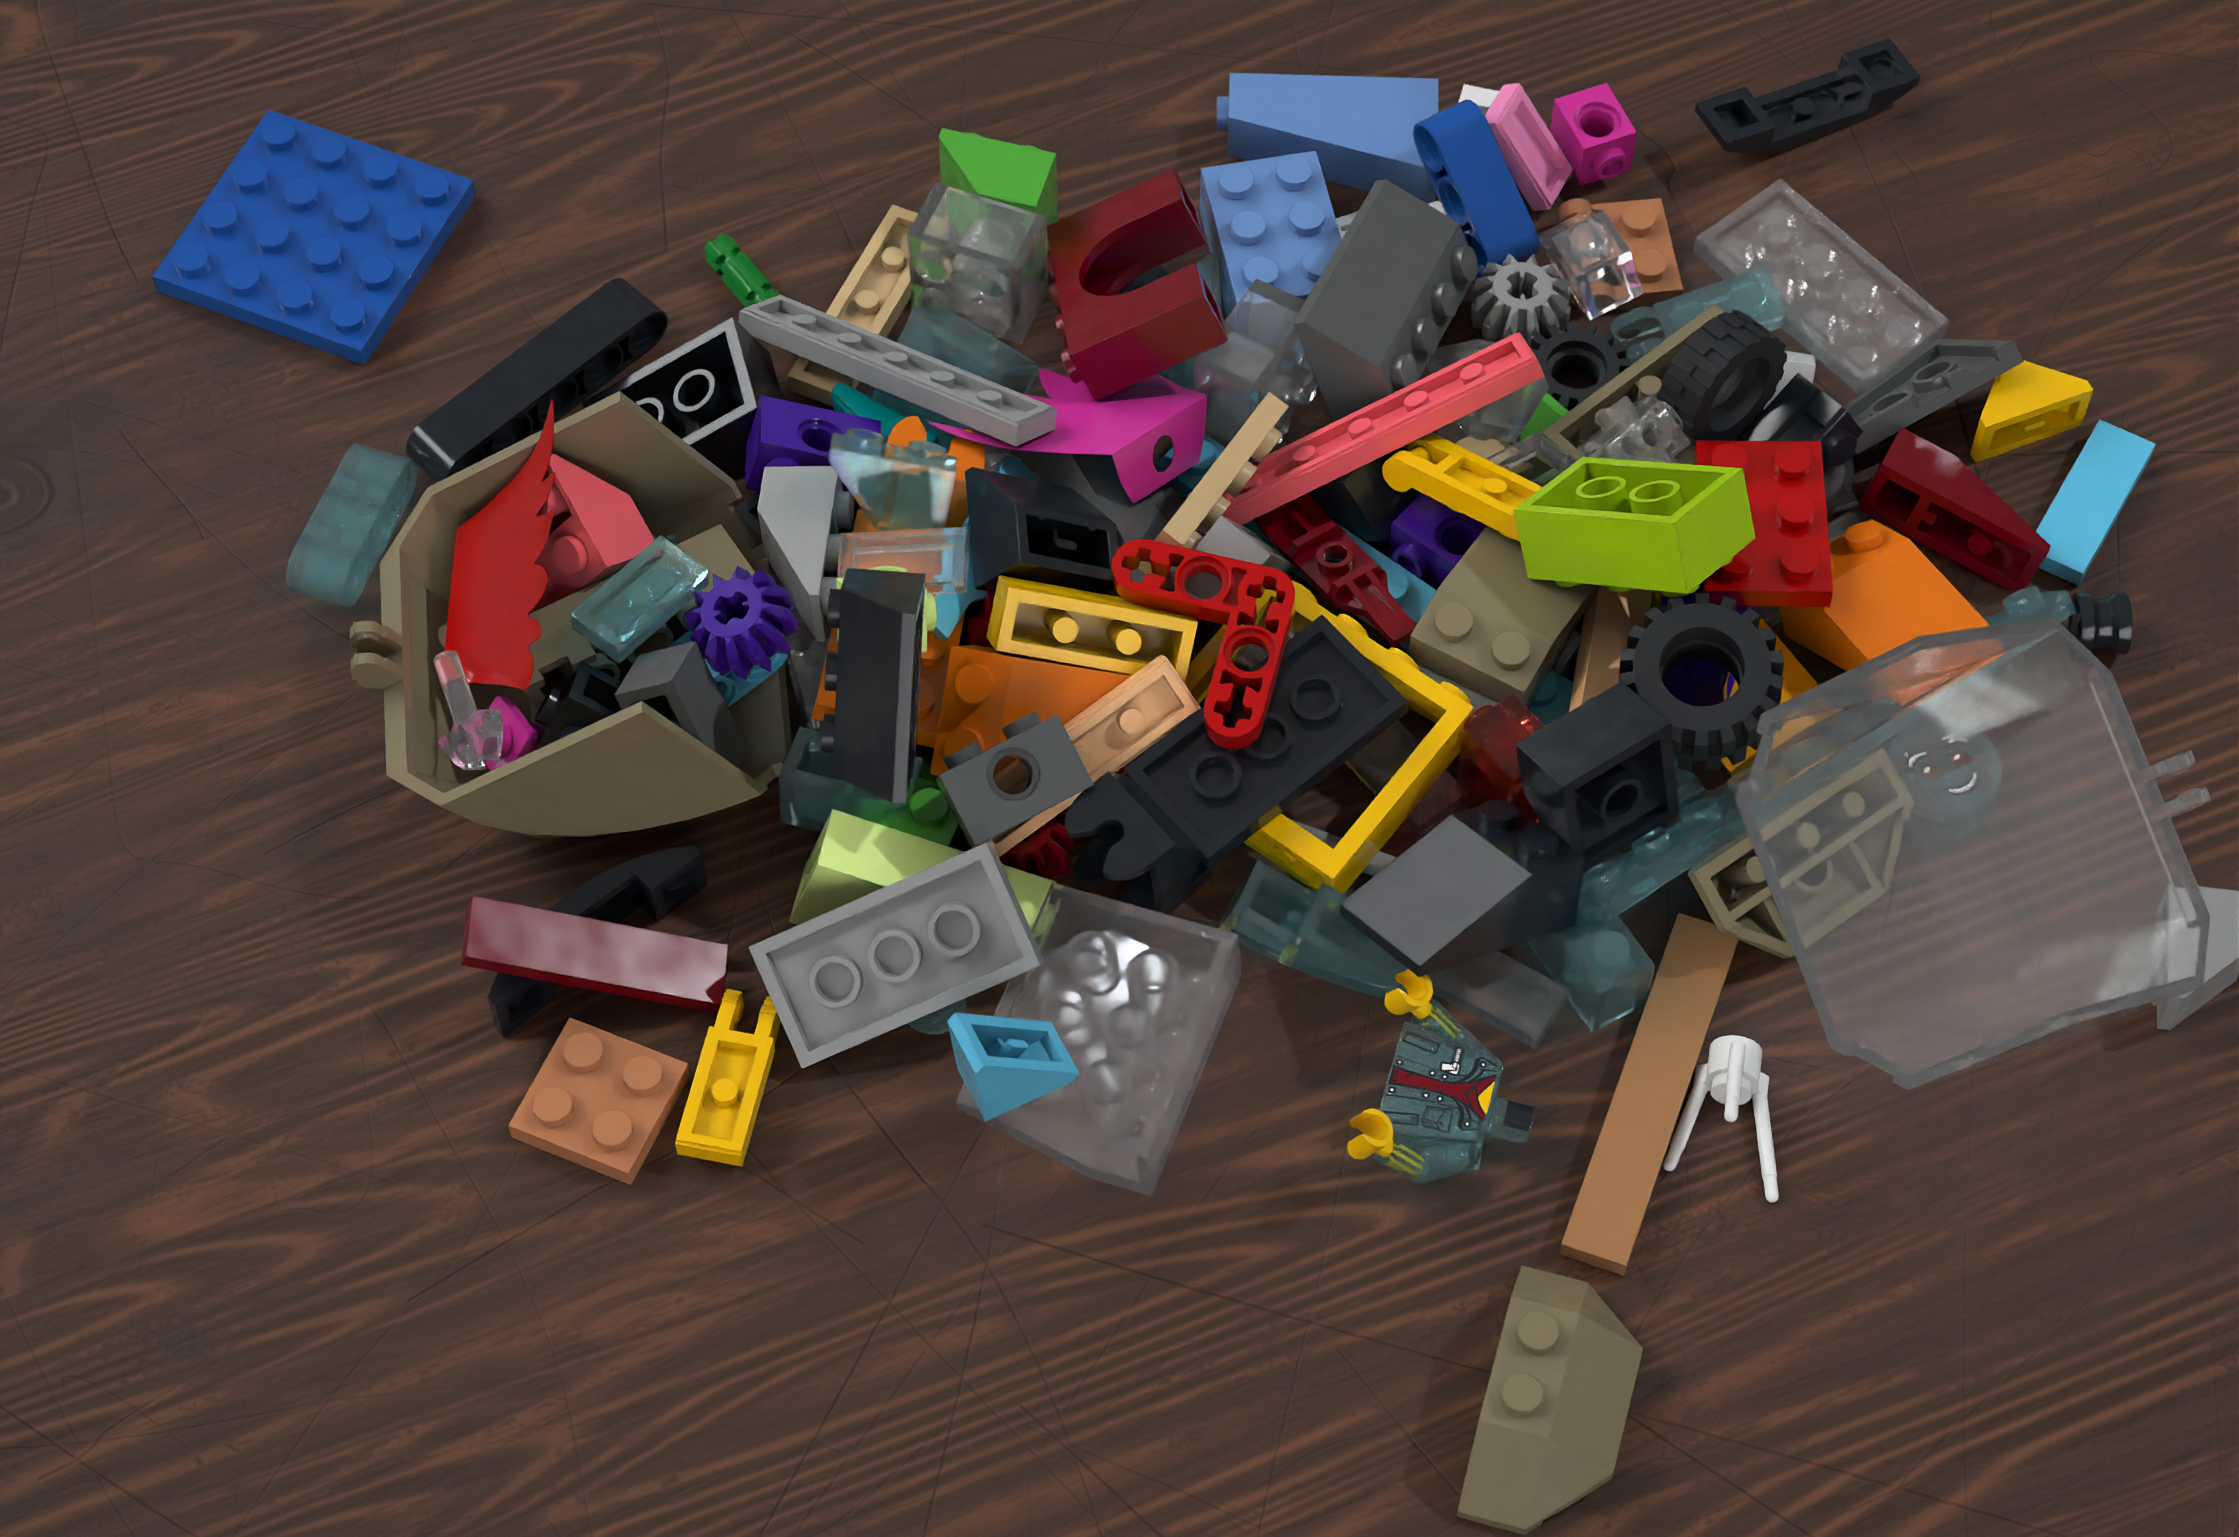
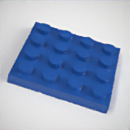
[152,110,476,365]

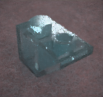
[828,428,957,545]

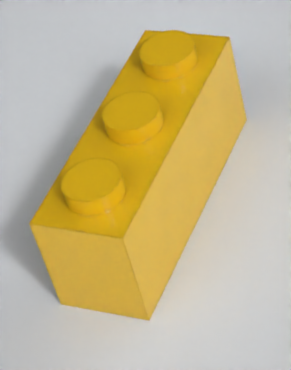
[986,575,1198,684]

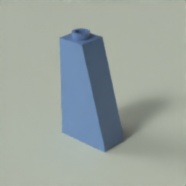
[1216,73,1438,204]

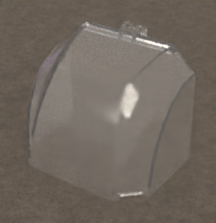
[1735,617,2211,1090]

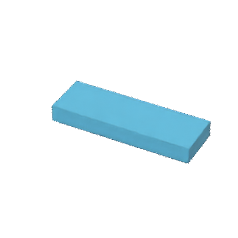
[2036,419,2156,586]

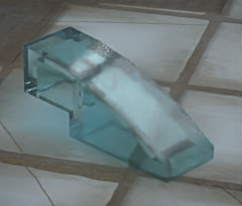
[1216,860,1408,999]

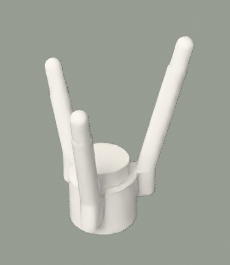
[1663,1035,1779,1203]

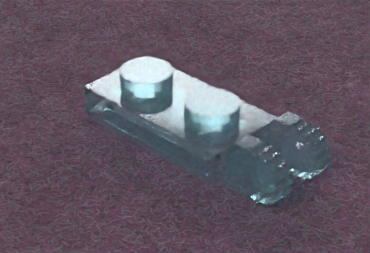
[1610,265,1788,365]

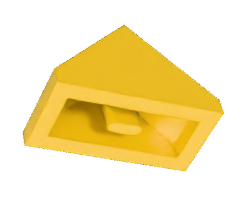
[1970,360,2093,463]

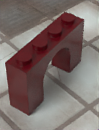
[1043,168,1228,401]

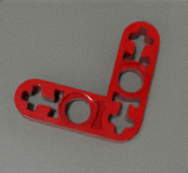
[1112,539,1295,749]

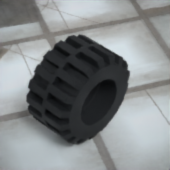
[1619,593,1784,772]

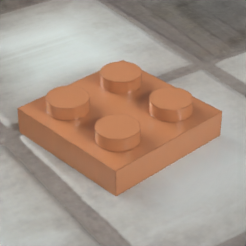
[508,1018,691,1185]

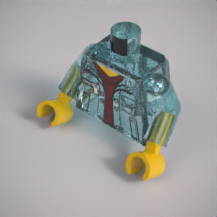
[1347,969,1536,1184]

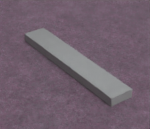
[739,295,1057,446]

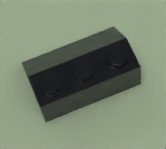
[822,568,926,804]

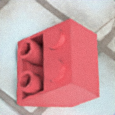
[531,454,660,613]

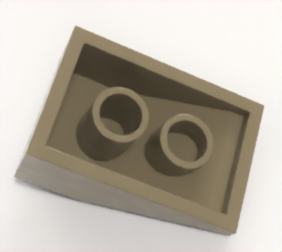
[1409,526,1600,715]

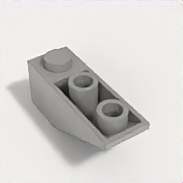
[757,466,854,642]

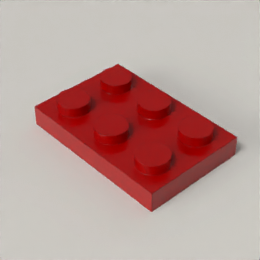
[1694,441,1833,607]

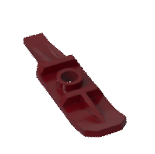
[1253,492,1417,647]

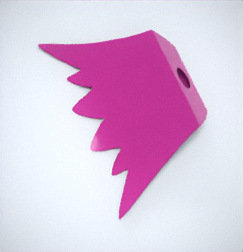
[928,368,1207,504]

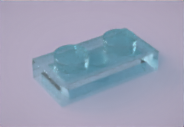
[570,535,709,663]

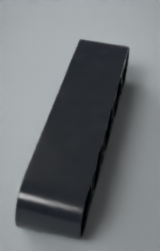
[406,278,668,482]

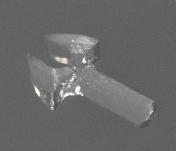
[433,650,503,770]

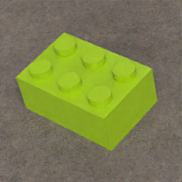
[1513,457,1756,597]

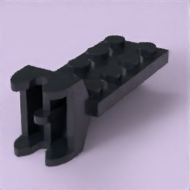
[1065,615,1408,928]

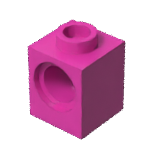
[1550,83,1637,187]

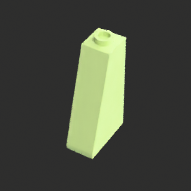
[789,809,1060,946]

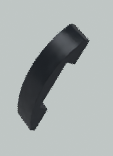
[1695,38,1920,154]
[487,844,707,1038]

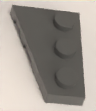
[1843,339,2024,457]

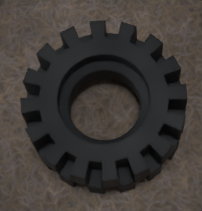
[1519,322,1631,411]

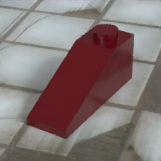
[1856,427,2051,596]

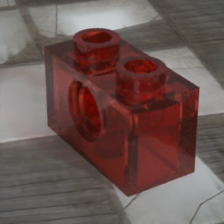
[1455,694,1545,824]

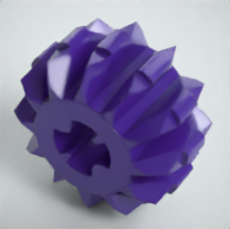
[685,566,799,680]

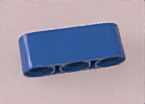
[1413,100,1540,277]

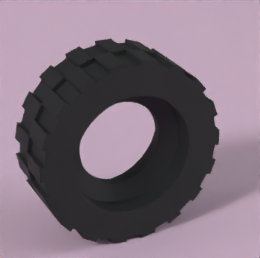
[1655,310,1787,447]

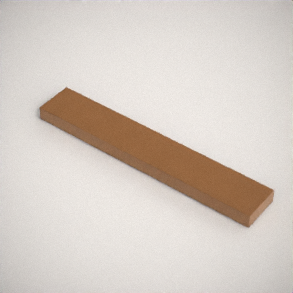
[1559,913,1739,1276]

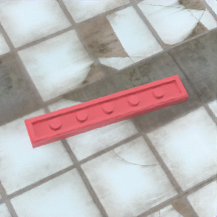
[1186,332,1545,535]

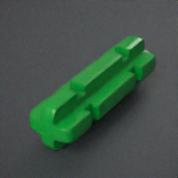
[704,234,780,307]

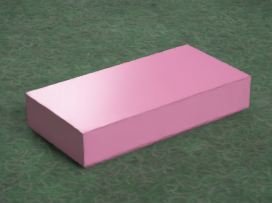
[1484,83,1573,211]

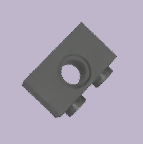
[936,711,1094,848]

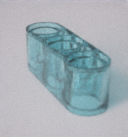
[286,443,418,607]

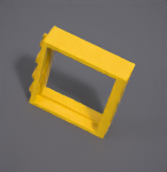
[1145,581,1474,905]

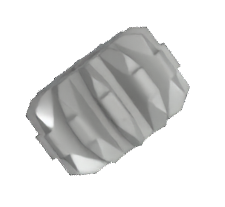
[1470,253,1571,347]

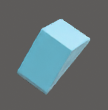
[947,1012,1080,1122]

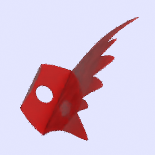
[441,400,556,691]

